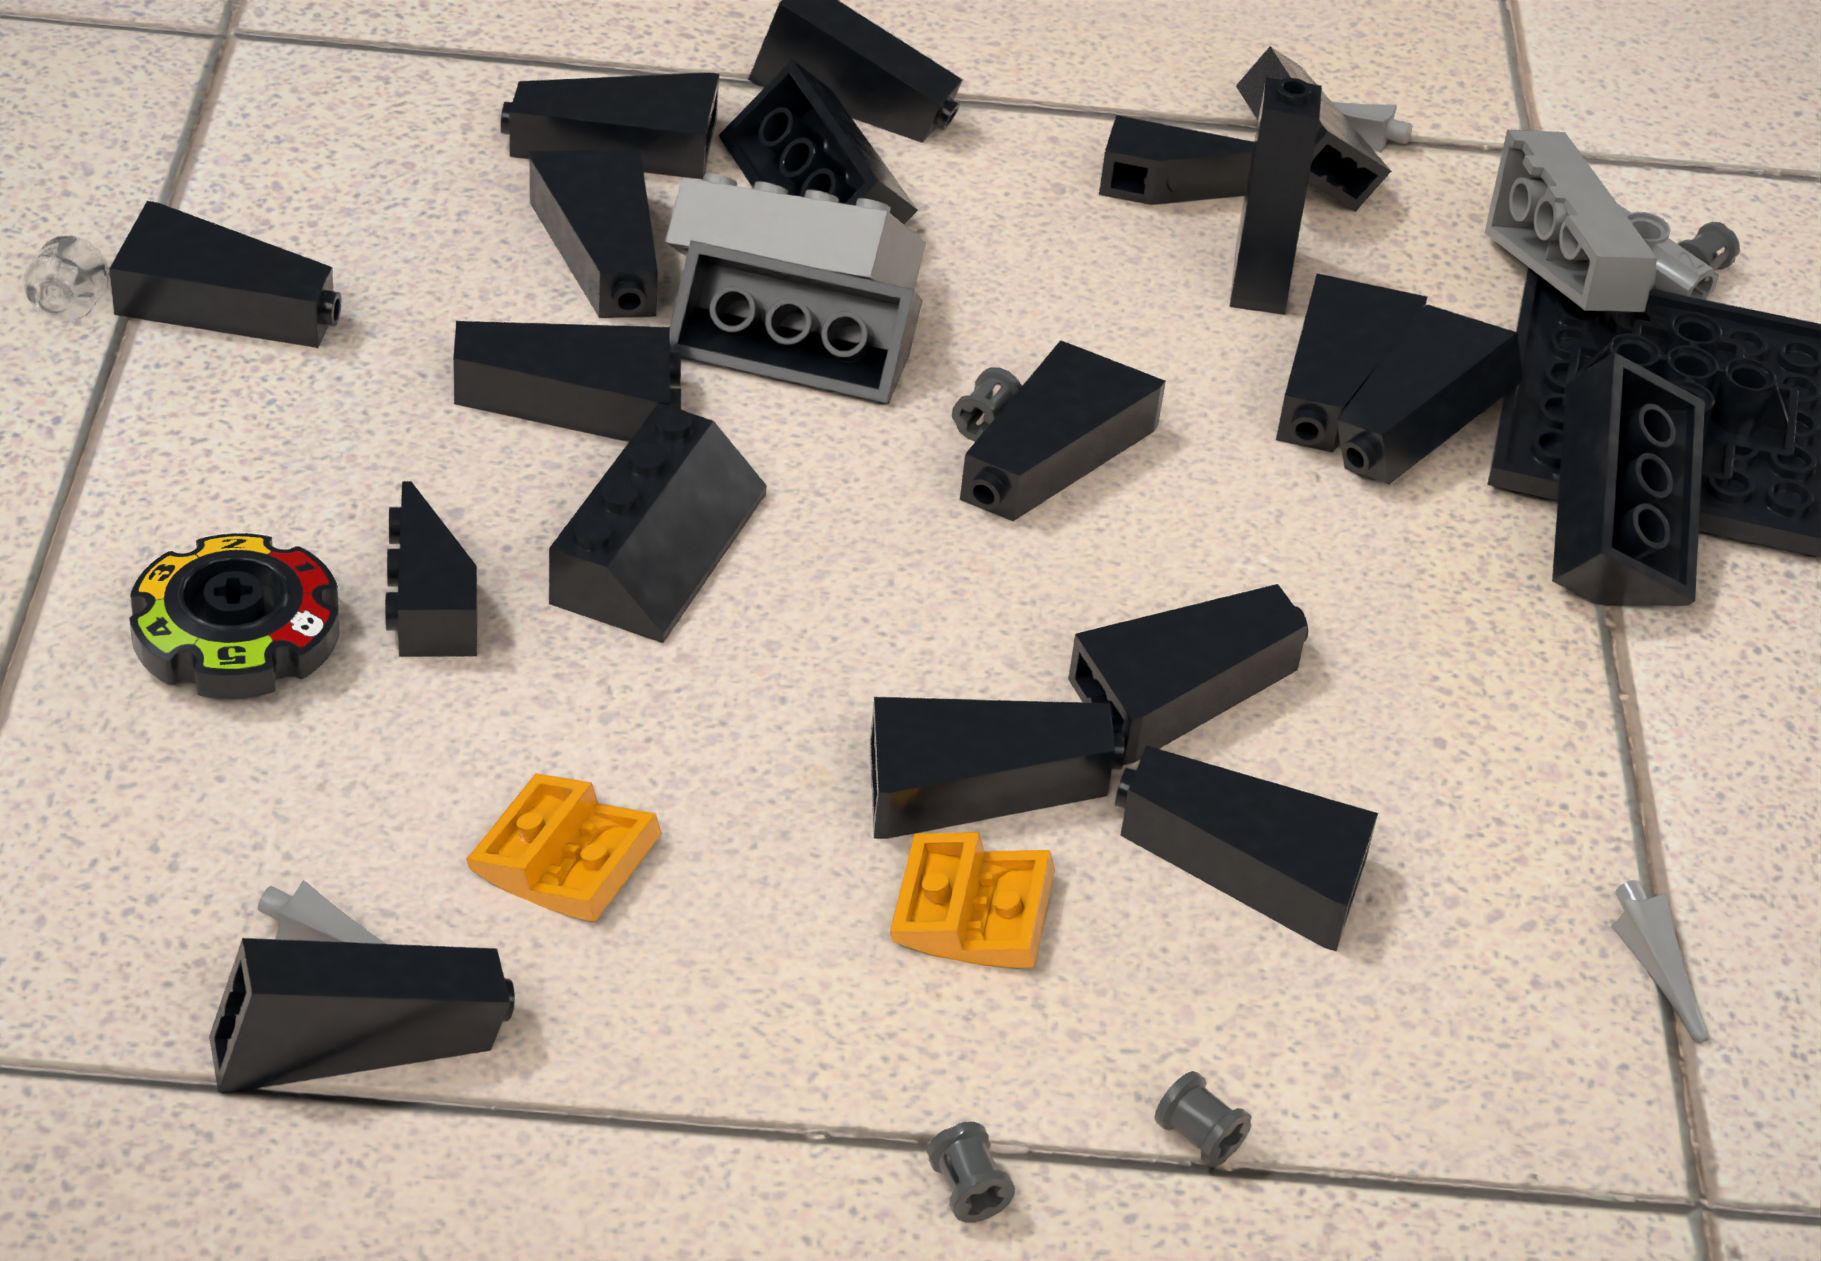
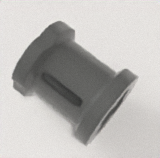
[1677,221,1740,271]
[952,367,1022,442]
[1154,1071,1252,1168]
[926,1122,1015,1222]

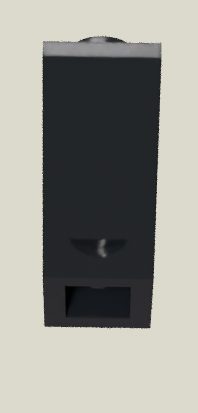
[1099,115,1254,205]
[385,481,477,657]

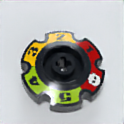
[129,533,340,699]

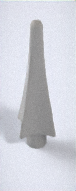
[1332,102,1412,153]
[258,880,386,944]
[1612,880,1708,1043]

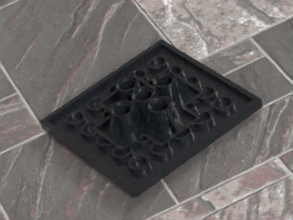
[1487,267,1821,557]

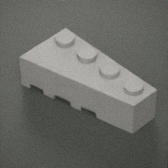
[1484,129,1658,312]
[665,173,926,289]

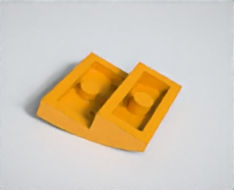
[466,773,662,922]
[890,832,1055,968]

